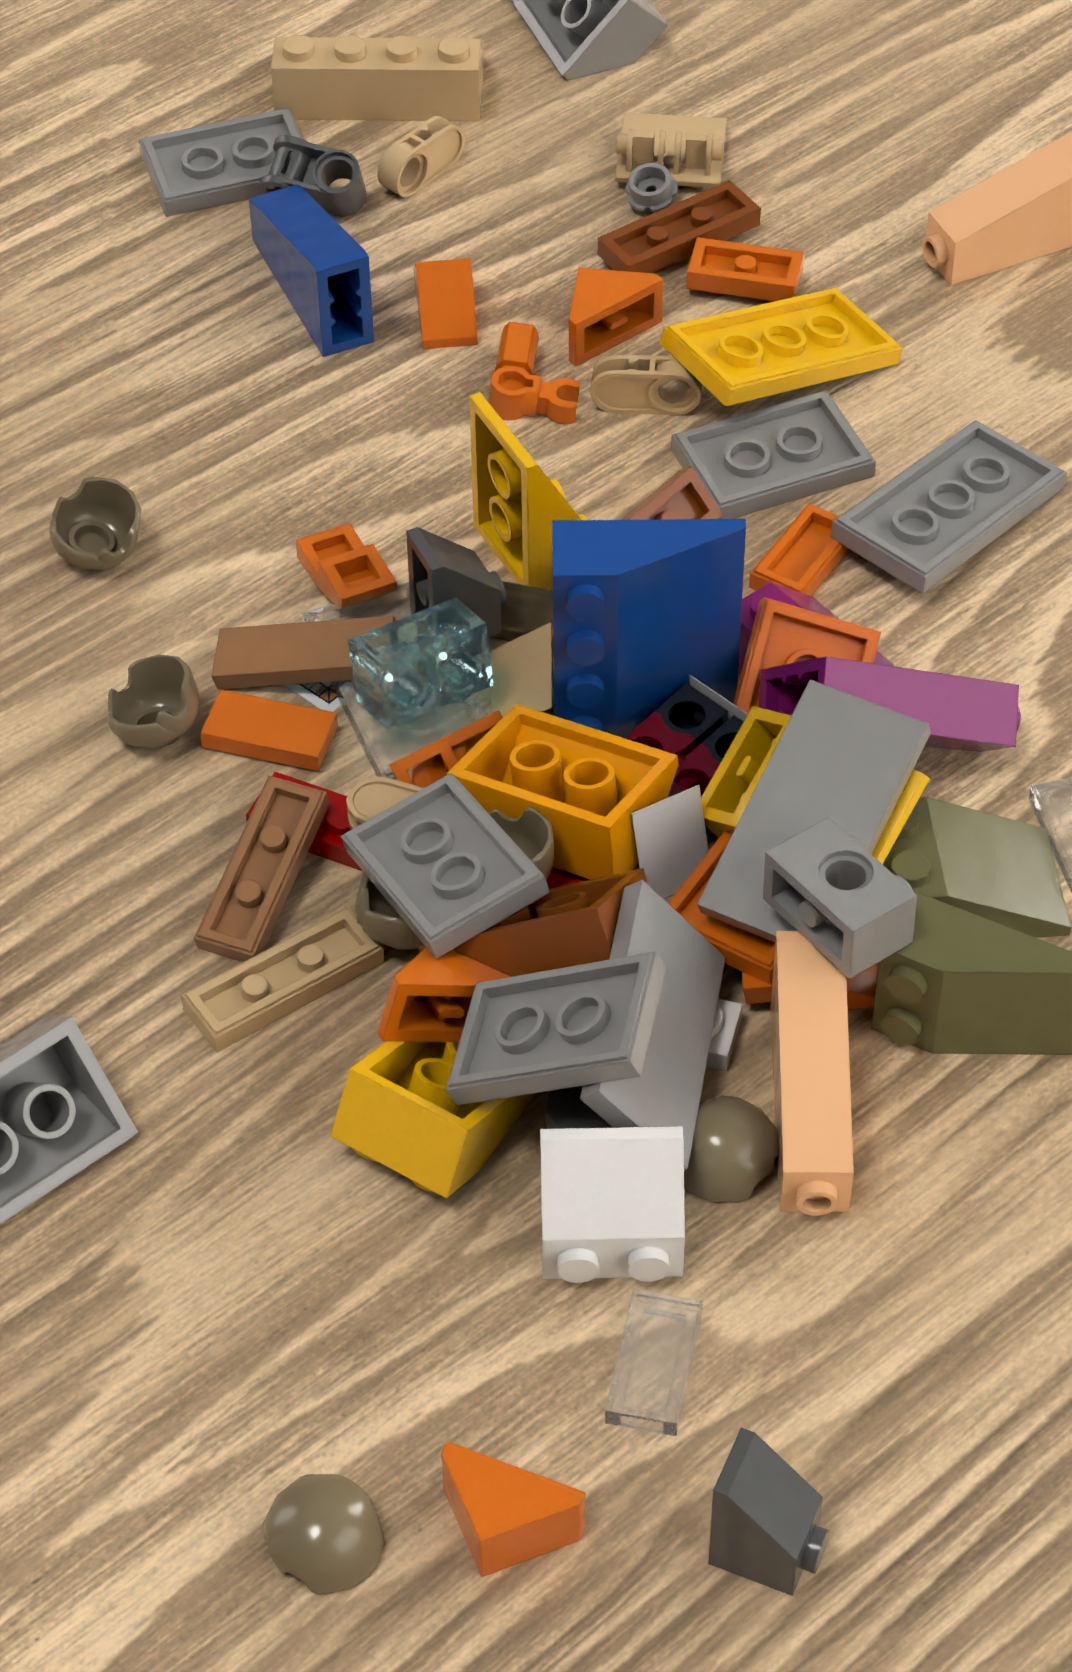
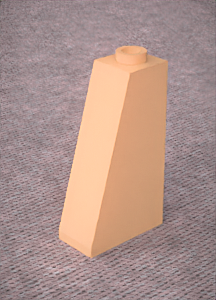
[922,131,1072,286]
[770,931,854,1216]

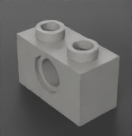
[763,817,917,979]

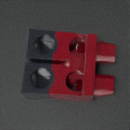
[625,683,744,833]

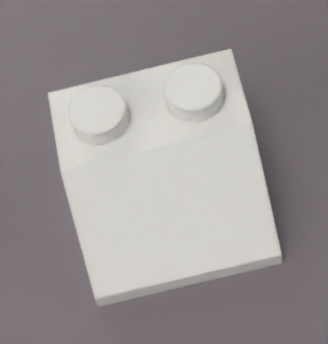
[540,1126,685,1283]

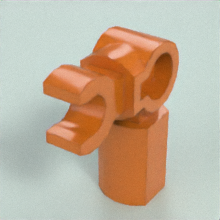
[489,322,580,424]

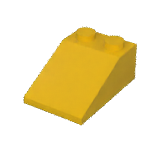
[469,392,588,598]
[330,1041,536,1198]

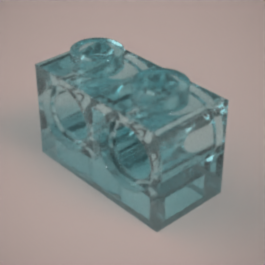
[348,598,494,729]

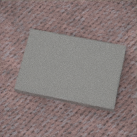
[139,108,303,217]
[671,390,876,519]
[341,773,550,959]
[446,951,667,1105]

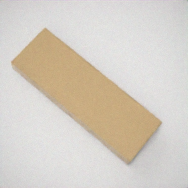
[181,907,384,1052]

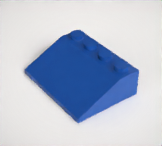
[553,519,746,738]

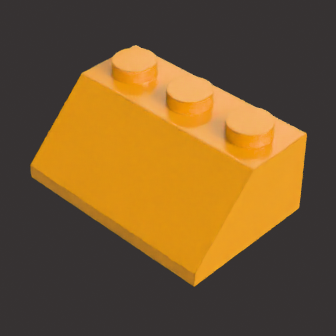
[447,704,678,880]

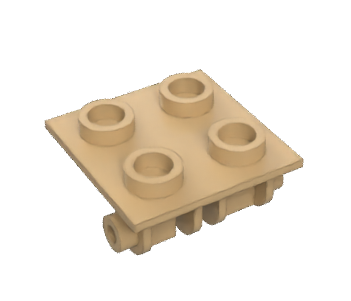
[615,112,727,188]

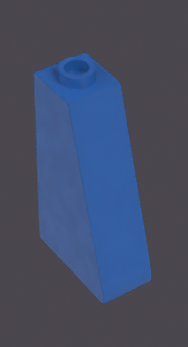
[249,184,374,357]

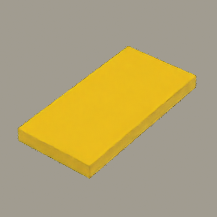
[659,288,903,406]

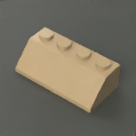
[271,35,484,121]

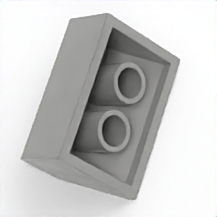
[511,0,668,80]
[0,1016,139,1224]

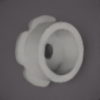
[625,163,678,212]

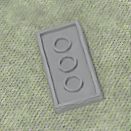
[830,420,1067,594]
[697,680,931,942]
[580,880,726,1170]

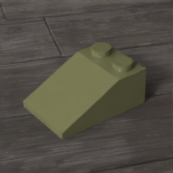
[883,797,1071,938]
[871,891,1072,1055]

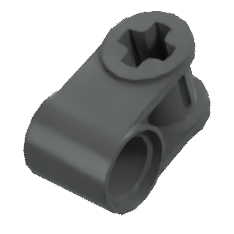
[259,135,367,217]

